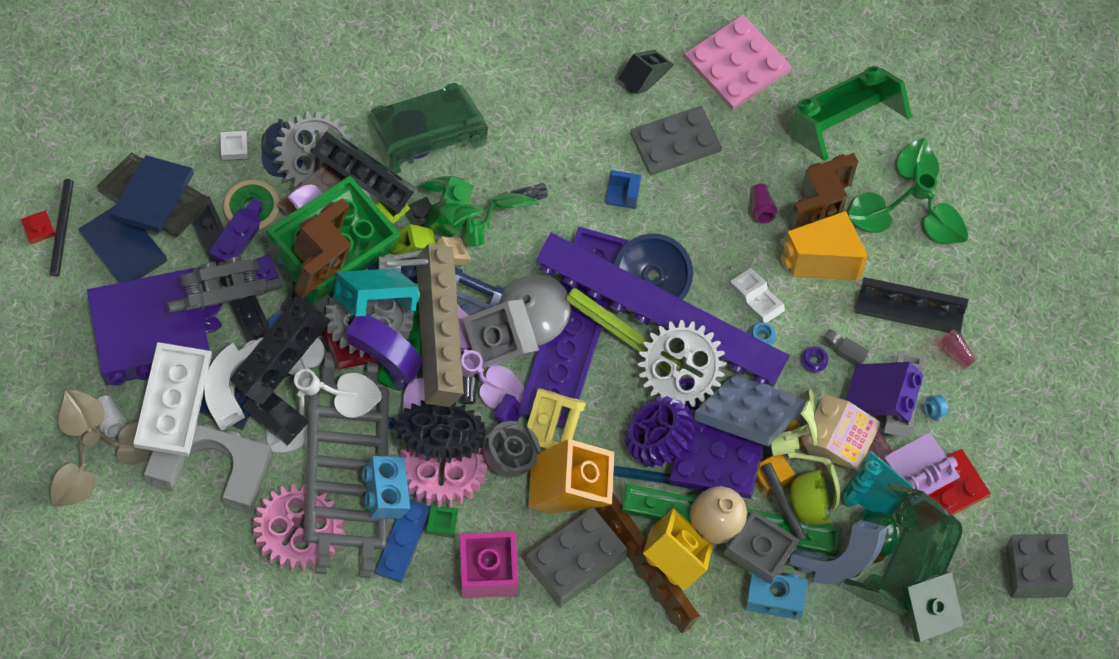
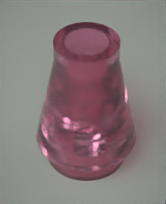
[938,329,977,369]

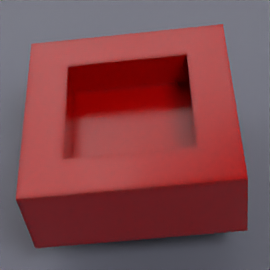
[21,210,55,245]

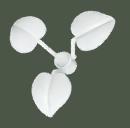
[266,338,382,453]

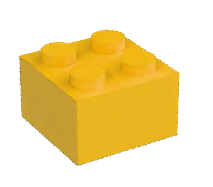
[643,508,714,590]

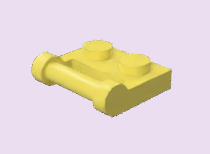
[527,388,586,449]

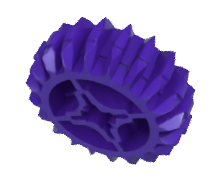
[623,396,696,468]

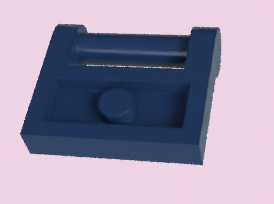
[455,267,505,316]

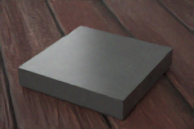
[724,510,800,584]

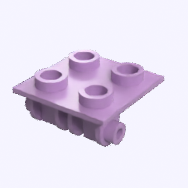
[884,433,960,502]

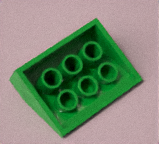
[266,176,401,304]

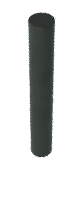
[761,462,807,541]

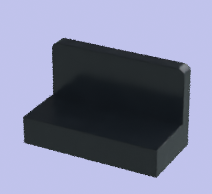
[242,392,308,446]

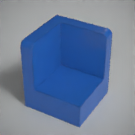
[605,170,641,209]

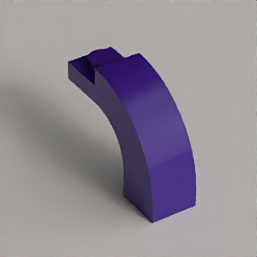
[345,314,423,391]

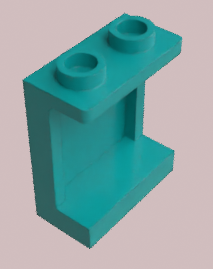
[333,269,420,316]

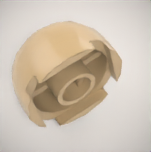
[690,486,747,544]

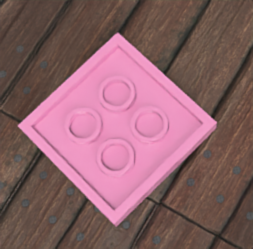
[684,15,792,111]

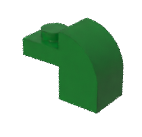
[424,176,474,237]

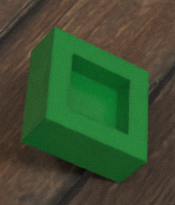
[427,505,459,538]

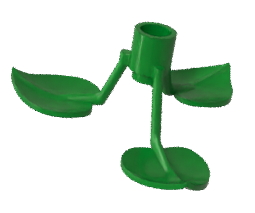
[848,138,968,244]
[421,176,539,246]

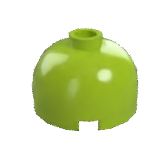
[787,470,831,526]

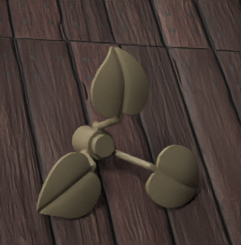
[49,389,153,507]

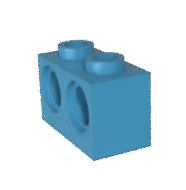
[362,456,410,519]

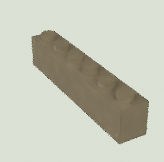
[416,243,464,407]

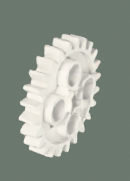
[638,320,727,407]

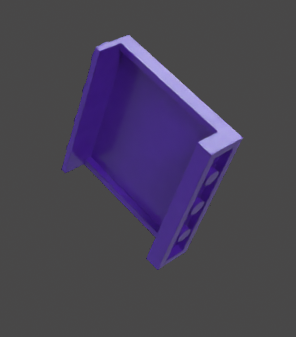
[87,268,212,386]

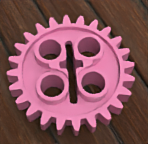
[400,446,487,508]
[253,484,344,572]

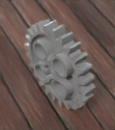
[272,111,357,189]
[326,297,413,358]

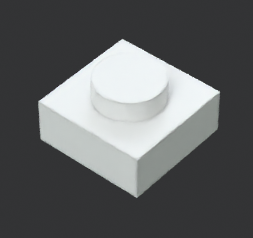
[220,131,248,160]

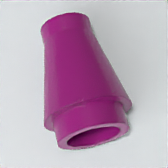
[752,183,777,223]

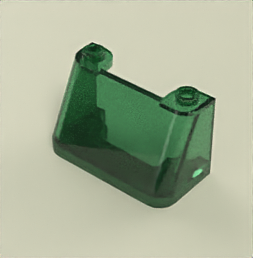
[367,83,488,174]

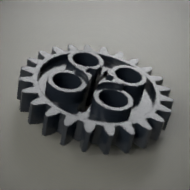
[396,400,486,463]

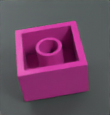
[460,531,519,598]

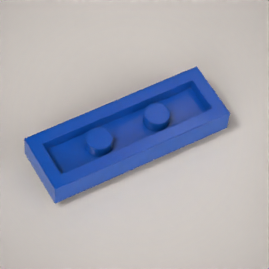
[375,499,431,584]

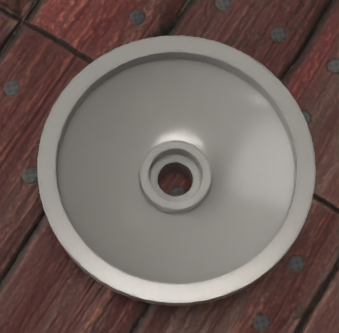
[498,275,571,346]

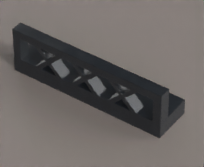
[855,277,969,335]

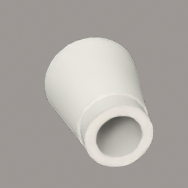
[97,395,126,437]

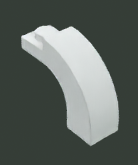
[205,338,263,431]

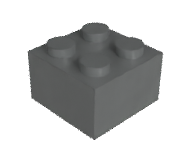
[1006,534,1074,598]

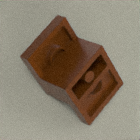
[789,153,858,230]
[294,198,352,298]

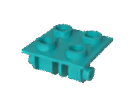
[843,451,913,516]

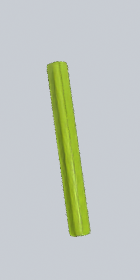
[566,288,681,374]

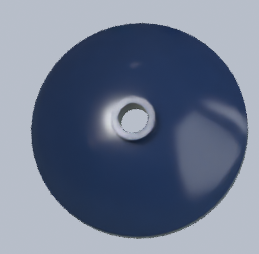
[614,233,693,300]

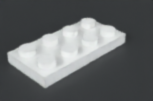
[133,342,212,457]

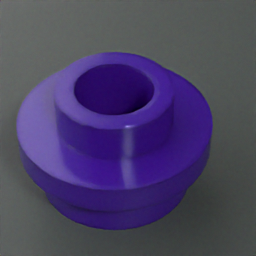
[801,346,828,373]

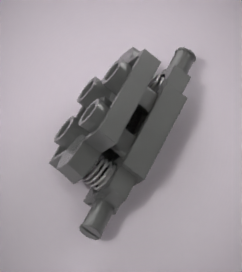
[166,256,282,313]

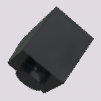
[618,50,674,94]

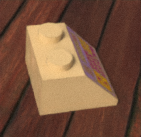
[802,394,881,470]

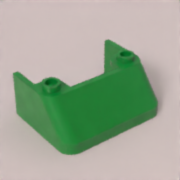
[788,66,912,161]

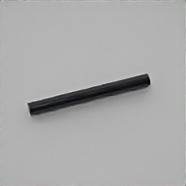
[49,179,74,277]

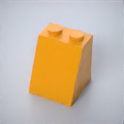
[781,211,868,280]
[528,439,614,514]

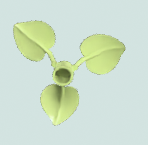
[771,388,840,511]

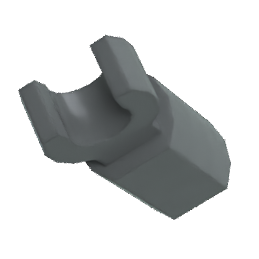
[821,329,869,366]

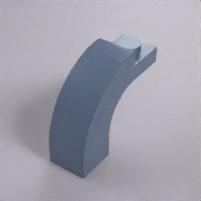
[790,520,887,584]

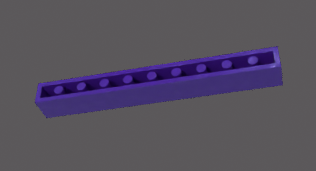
[536,232,790,386]

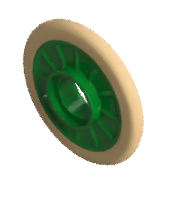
[223,180,281,230]

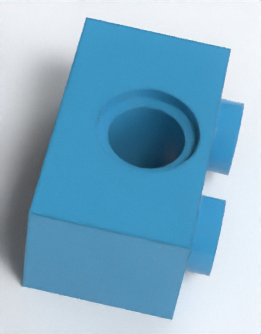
[745,573,808,620]

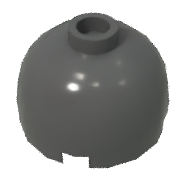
[483,421,541,478]

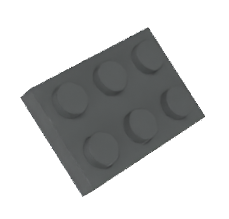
[630,105,722,176]

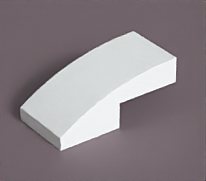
[730,268,785,323]

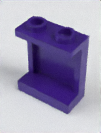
[845,362,923,422]

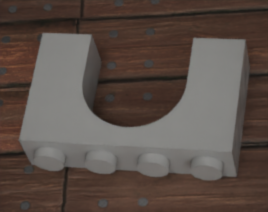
[144,424,273,514]

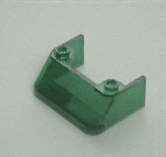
[844,483,962,619]

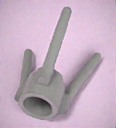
[378,250,428,286]

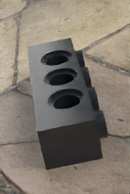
[311,127,416,213]
[230,295,331,405]

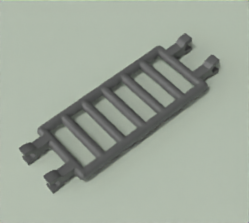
[304,352,389,578]

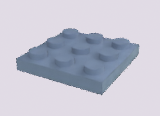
[695,374,806,446]

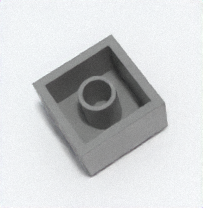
[463,299,539,369]

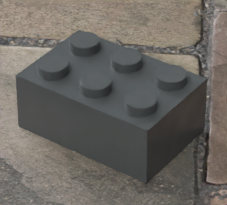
[526,507,627,608]

